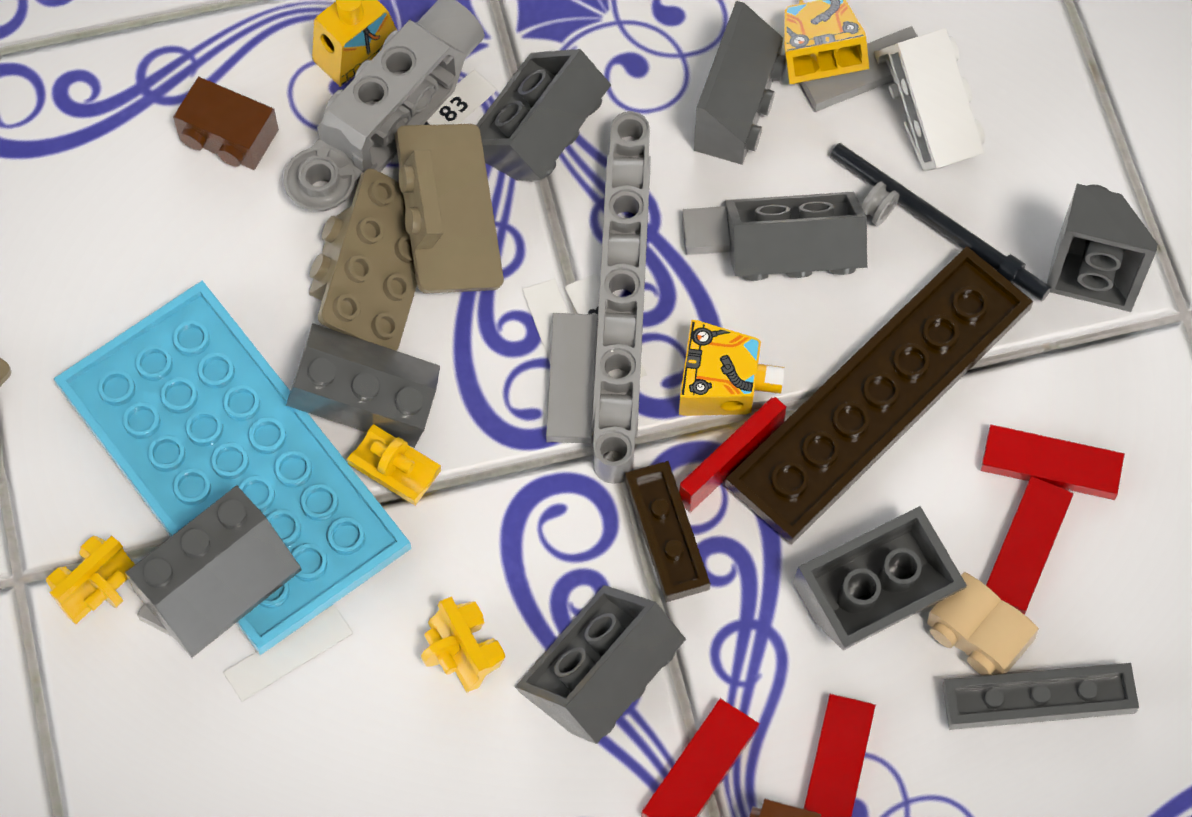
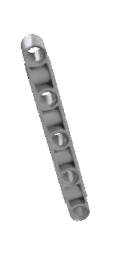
[592,111,651,484]

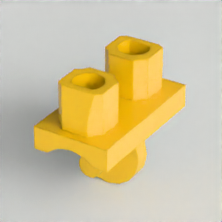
[347,424,441,506]
[46,535,135,624]
[421,597,505,692]

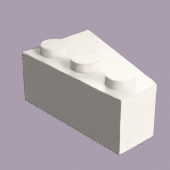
[873,28,985,171]

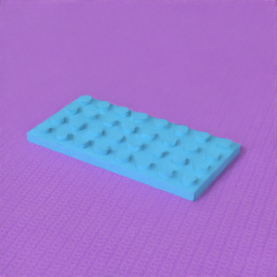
[54,280,411,655]

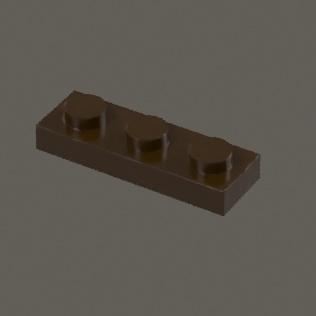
[625,461,711,602]

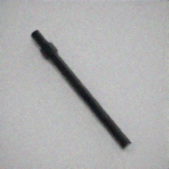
[830,143,1052,302]

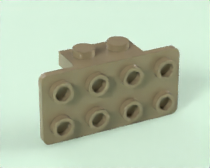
[395,124,504,294]
[309,168,417,351]

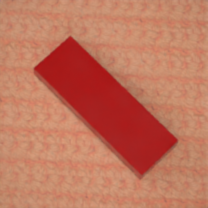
[679,397,787,513]
[981,424,1125,500]
[986,476,1074,615]
[804,694,876,817]
[641,698,760,817]

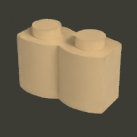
[927,572,1039,676]

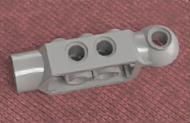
[283,0,484,212]

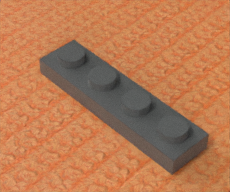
[942,663,1139,730]

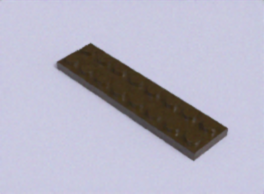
[725,246,1034,545]

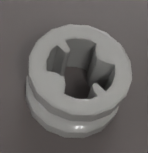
[861,182,900,226]

